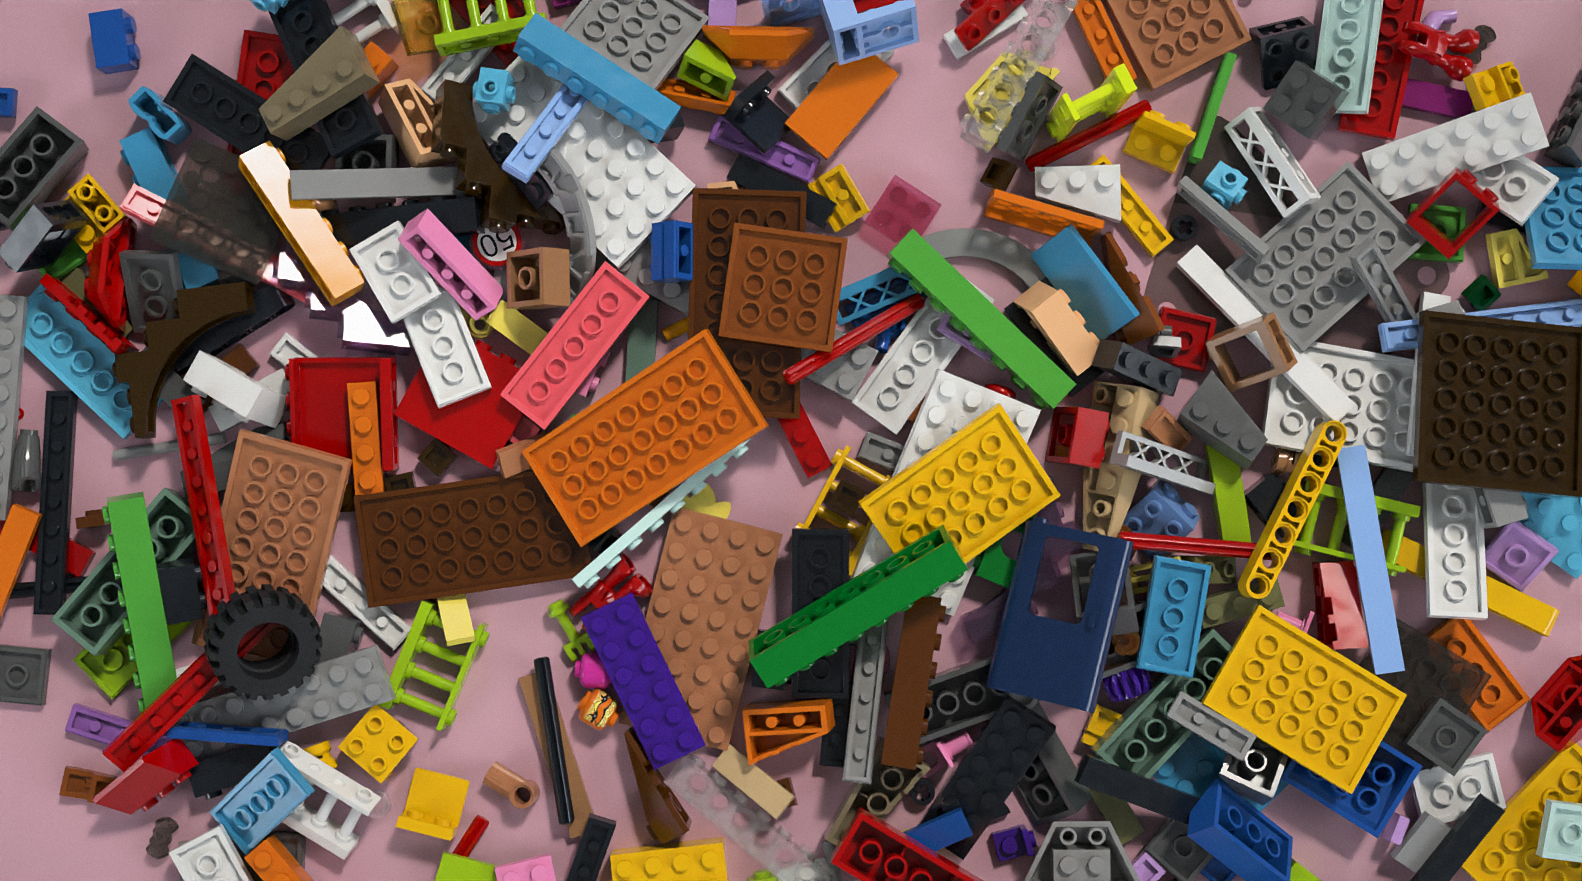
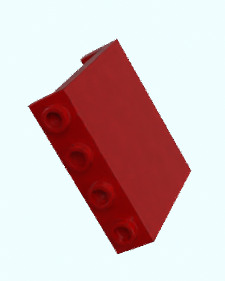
[394,339,524,470]
[285,357,399,471]

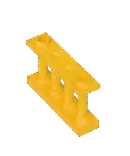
[791,445,891,575]

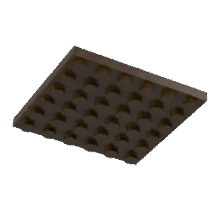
[1412,310,1582,498]

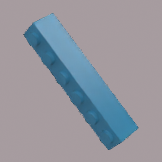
[513,13,681,144]
[120,127,222,289]

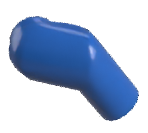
[874,319,906,354]

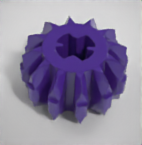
[1102,667,1153,702]

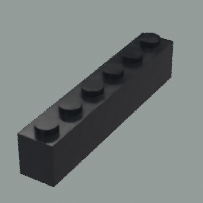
[320,193,485,250]

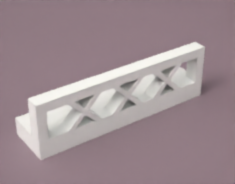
[1224,106,1321,218]

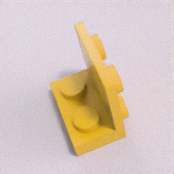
[1122,110,1197,174]
[338,705,418,783]
[396,767,470,841]

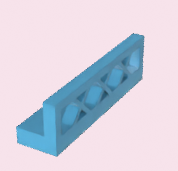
[837,267,918,326]

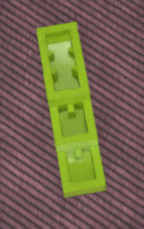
[1204,444,1251,558]

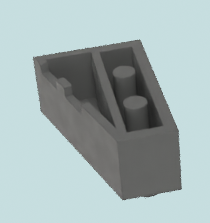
[1177,370,1268,470]

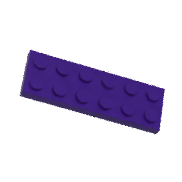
[581,592,706,770]

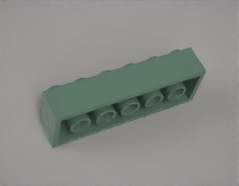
[51,487,197,656]
[1090,628,1232,778]

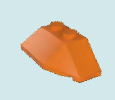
[702,25,814,70]

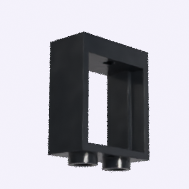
[0,199,89,273]

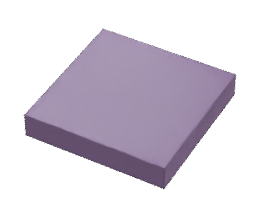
[1485,521,1559,592]

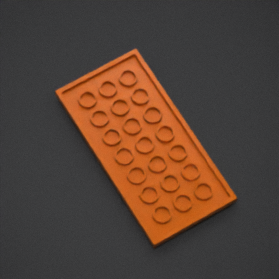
[521,329,769,547]

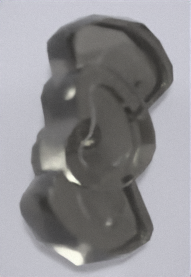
[1462,25,1496,64]
[146,817,179,859]

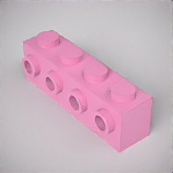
[398,208,504,321]

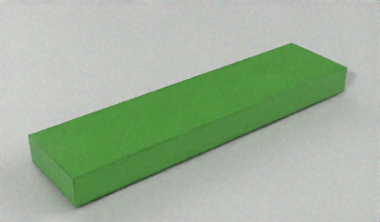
[1187,52,1237,165]

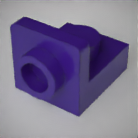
[992,824,1037,862]

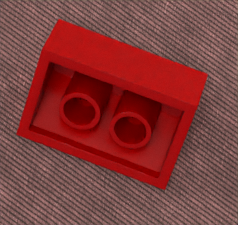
[92,739,199,815]

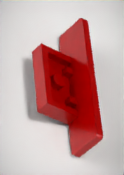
[954,0,1025,51]

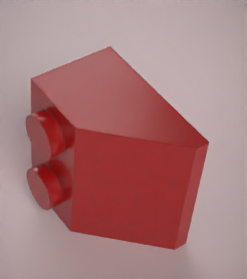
[1045,407,1110,469]

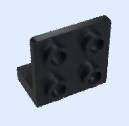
[1249,16,1317,90]
[723,70,791,154]

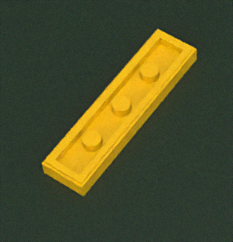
[1091,154,1174,258]

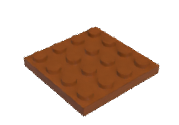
[718,223,848,353]

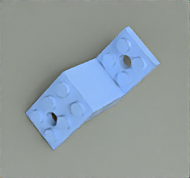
[761,0,919,66]

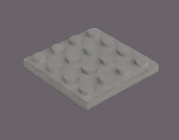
[560,0,710,90]

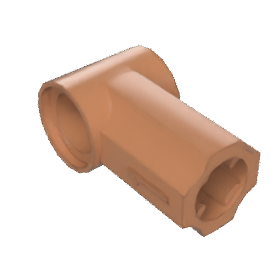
[482,761,540,809]

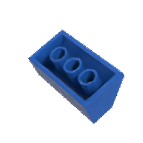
[1187,779,1293,881]

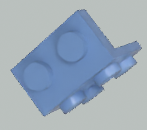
[1123,479,1200,560]

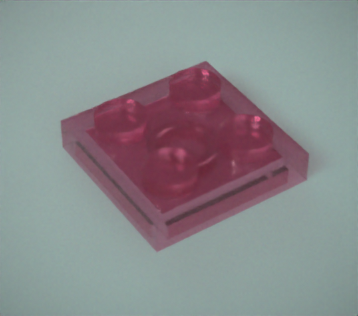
[864,175,942,243]

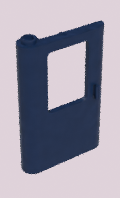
[985,516,1134,713]

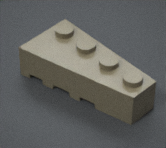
[259,26,380,141]
[824,736,931,846]

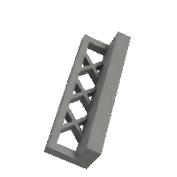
[1109,430,1216,495]

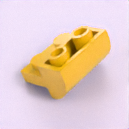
[1463,61,1526,112]
[64,173,129,254]

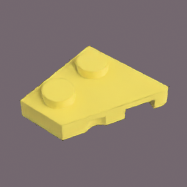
[1485,228,1549,289]

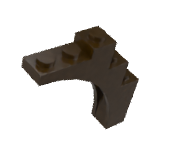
[431,79,566,235]
[112,282,255,439]

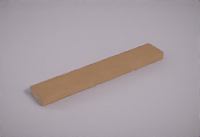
[518,673,594,839]

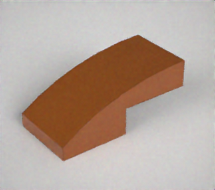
[59,766,117,803]

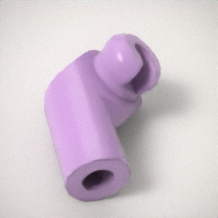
[1422,9,1457,30]

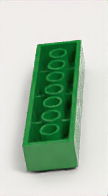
[748,525,968,688]

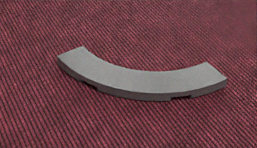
[537,147,596,300]
[922,228,1046,288]

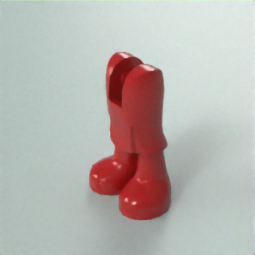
[1398,21,1480,82]
[569,552,653,632]

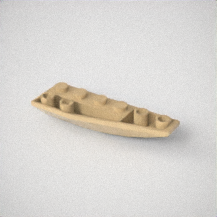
[1083,381,1160,551]

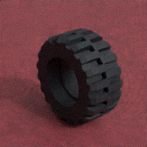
[203,584,322,700]

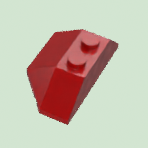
[84,217,137,333]
[1531,655,1582,754]

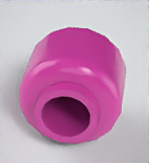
[575,651,612,689]

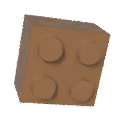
[507,247,571,310]

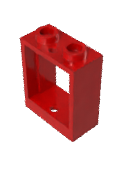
[1406,167,1500,259]

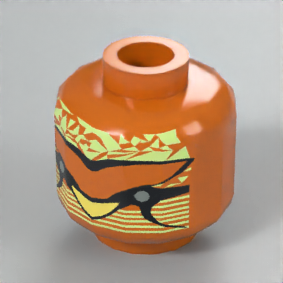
[576,689,620,731]

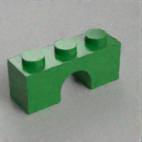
[973,512,1038,588]

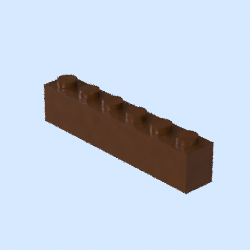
[881,596,946,770]

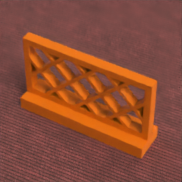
[983,189,1105,247]

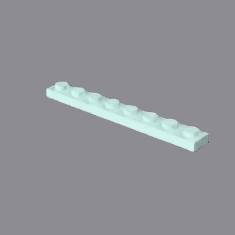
[572,439,751,589]

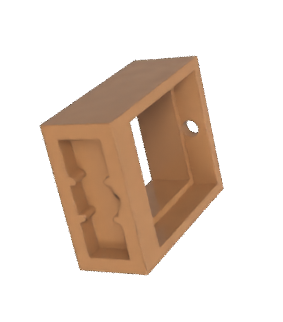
[1205,312,1298,392]

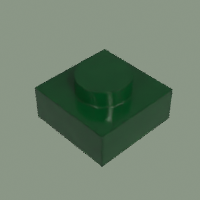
[1460,274,1502,311]

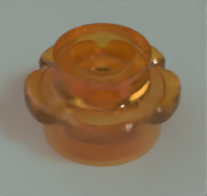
[1112,632,1141,656]

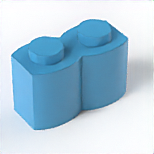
[128,86,192,145]

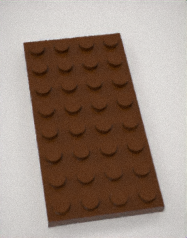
[688,188,807,419]
[353,471,591,608]

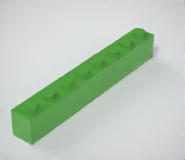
[886,228,1076,410]
[102,492,184,717]

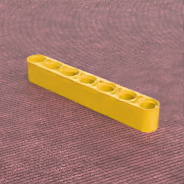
[1238,420,1347,599]
[1381,529,1560,637]

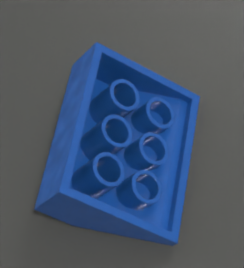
[1281,741,1423,838]

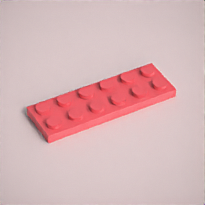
[500,261,650,430]

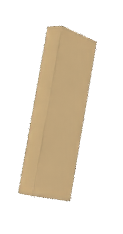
[712,744,795,819]

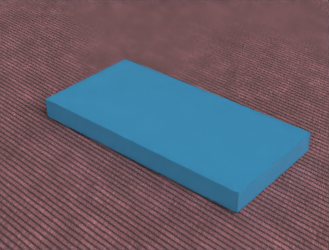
[1030,223,1140,341]
[1135,555,1212,678]
[209,747,315,855]

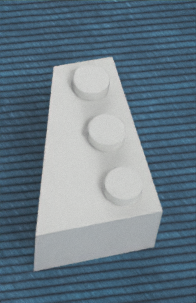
[1035,164,1121,224]
[183,350,287,428]

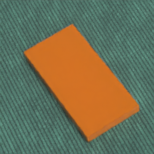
[785,55,899,160]
[1415,618,1530,732]

